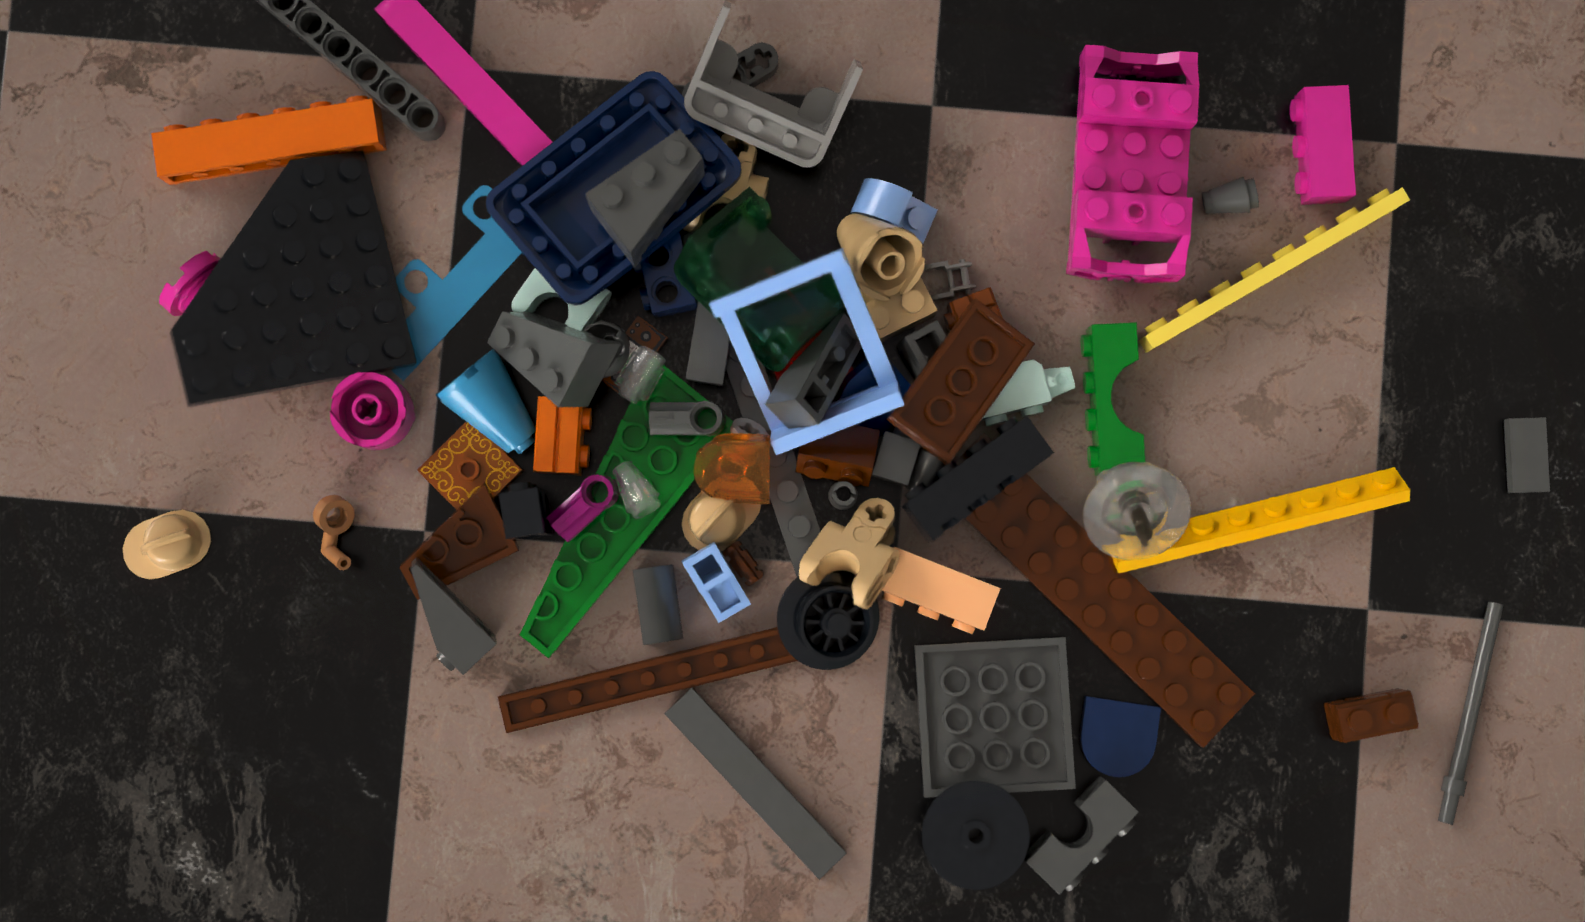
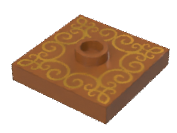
[417,422,524,510]

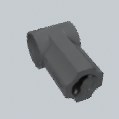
[649,401,726,437]

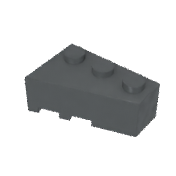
[585,129,705,268]
[487,311,621,407]

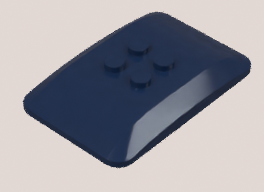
[486,71,742,305]

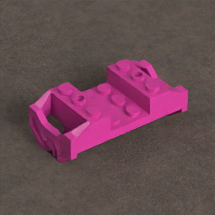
[1066,45,1199,284]

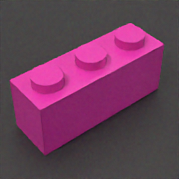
[1290,85,1356,205]

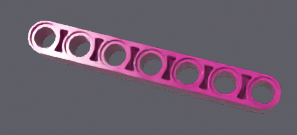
[374,0,552,166]

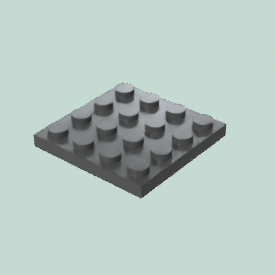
[914,637,1076,798]

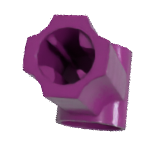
[546,475,620,542]

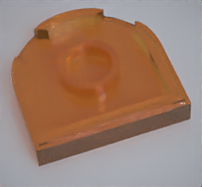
[694,433,770,504]

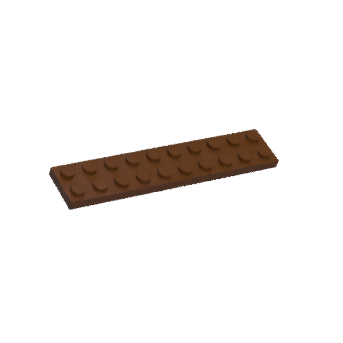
[955,433,1255,748]

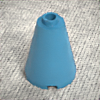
[436,349,536,454]

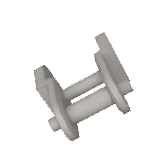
[924,259,977,302]

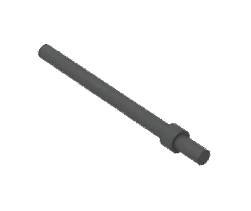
[1438,602,1504,825]

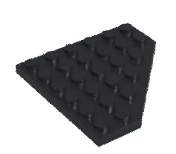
[170,150,417,407]

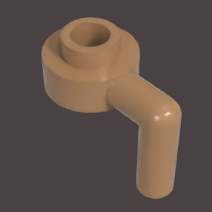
[313,495,355,570]

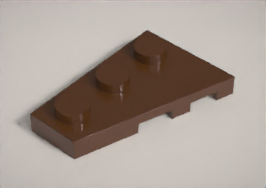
[400,482,519,600]

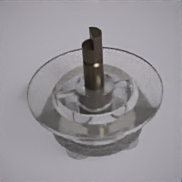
[1083,462,1191,560]

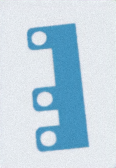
[391,185,522,381]

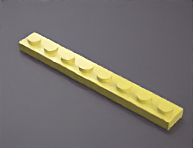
[1139,187,1410,353]

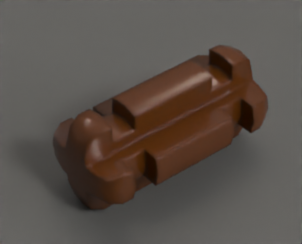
[723,541,764,586]

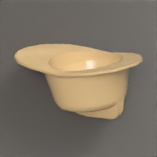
[682,472,762,551]
[123,510,211,579]

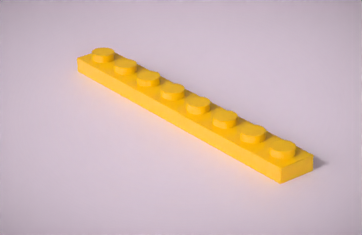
[1107,467,1410,573]

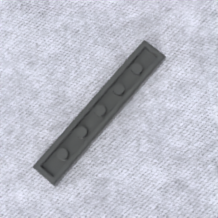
[664,687,847,880]

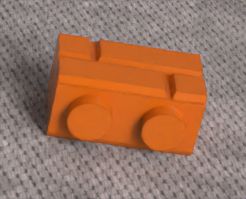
[533,396,592,476]

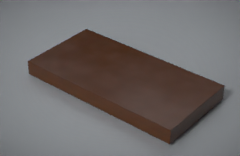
[886,298,1035,465]

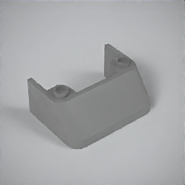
[684,0,863,167]

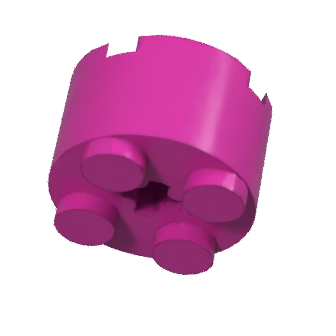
[330,372,415,450]

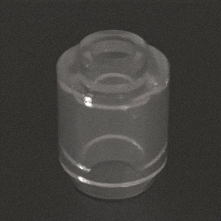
[614,346,666,404]

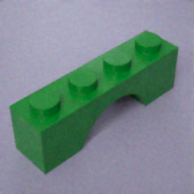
[1080,322,1146,476]

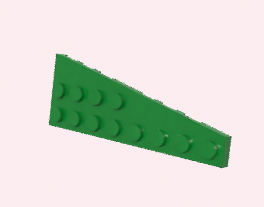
[519,357,733,659]

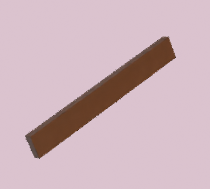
[498,627,798,733]

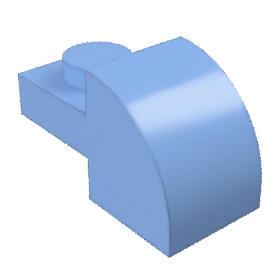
[851,178,937,243]
[682,542,751,623]

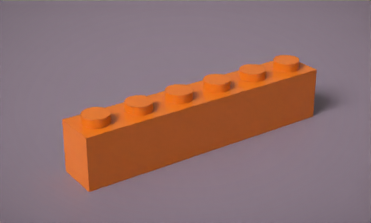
[151,96,387,185]

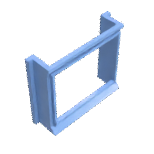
[709,247,904,455]

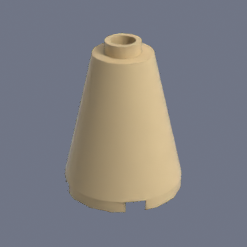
[837,213,925,301]

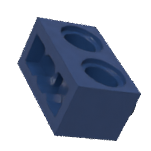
[635,232,697,319]

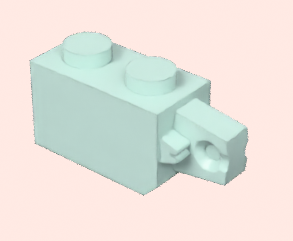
[981,359,1075,427]

